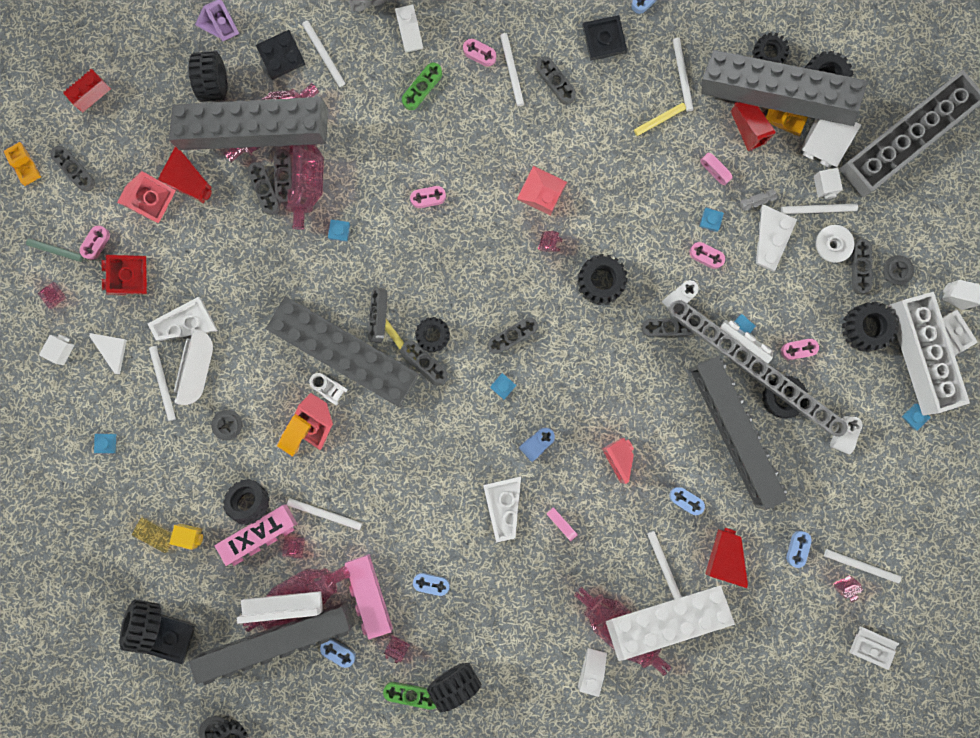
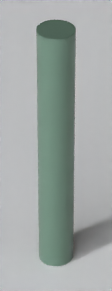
[26,238,83,262]

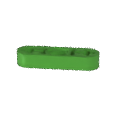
[402,62,442,110]
[383,682,436,710]

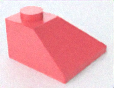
[517,166,567,216]
[117,171,176,223]
[295,393,333,450]
[602,438,634,484]

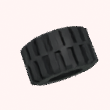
[189,51,228,102]
[804,51,854,77]
[577,254,628,305]
[842,302,899,352]
[119,599,161,654]
[427,663,482,712]

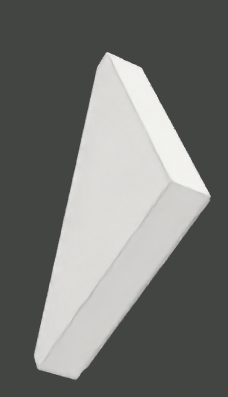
[89,333,127,374]

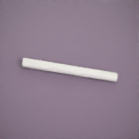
[302,21,345,87]
[500,33,524,106]
[673,38,694,112]
[781,204,858,214]
[149,346,176,421]
[287,498,362,530]
[647,531,681,600]
[824,549,901,584]

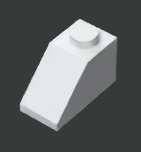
[395,5,423,53]
[942,280,980,310]
[578,648,607,697]

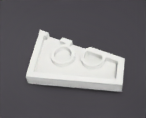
[756,204,797,272]
[148,297,218,341]
[720,320,773,363]
[483,476,521,543]

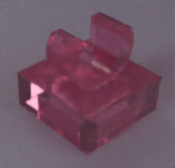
[538,231,562,252]
[38,282,67,309]
[282,536,305,559]
[834,576,863,603]
[384,636,410,664]

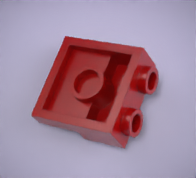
[101,255,147,295]

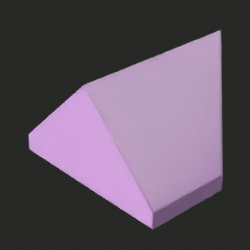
[195,0,239,41]

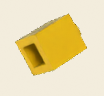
[169,524,203,550]

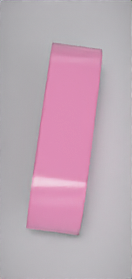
[463,39,496,67]
[700,153,732,185]
[410,186,446,208]
[80,226,110,260]
[689,242,725,269]
[781,339,819,360]
[546,507,578,541]

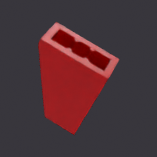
[731,102,776,151]
[158,147,212,204]
[705,528,748,588]

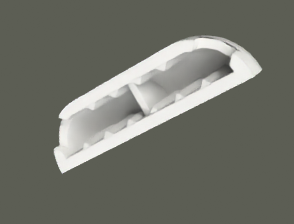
[174,328,213,405]

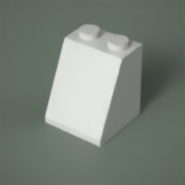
[801,118,861,168]

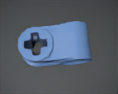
[519,427,555,462]

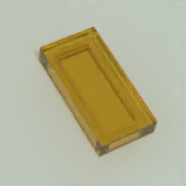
[131,517,172,553]

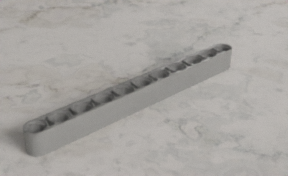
[668,300,848,437]

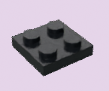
[582,15,627,61]
[256,30,306,80]
[147,614,196,664]

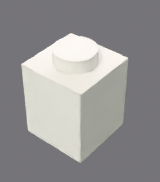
[814,168,843,199]
[39,334,75,365]

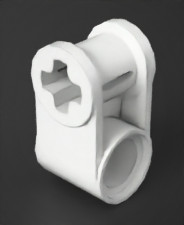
[662,280,699,314]
[309,373,348,405]
[830,416,863,454]

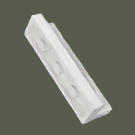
[237,591,323,624]

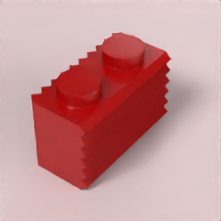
[63,69,111,113]

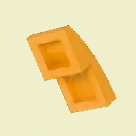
[766,109,808,137]
[4,142,41,186]
[277,414,311,457]

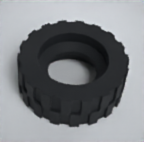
[762,376,808,418]
[223,479,270,525]

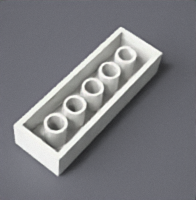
[887,292,970,416]
[606,585,735,661]

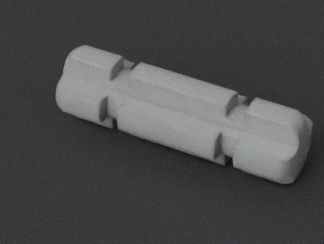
[740,189,777,211]

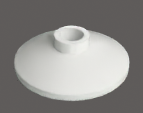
[816,225,854,263]

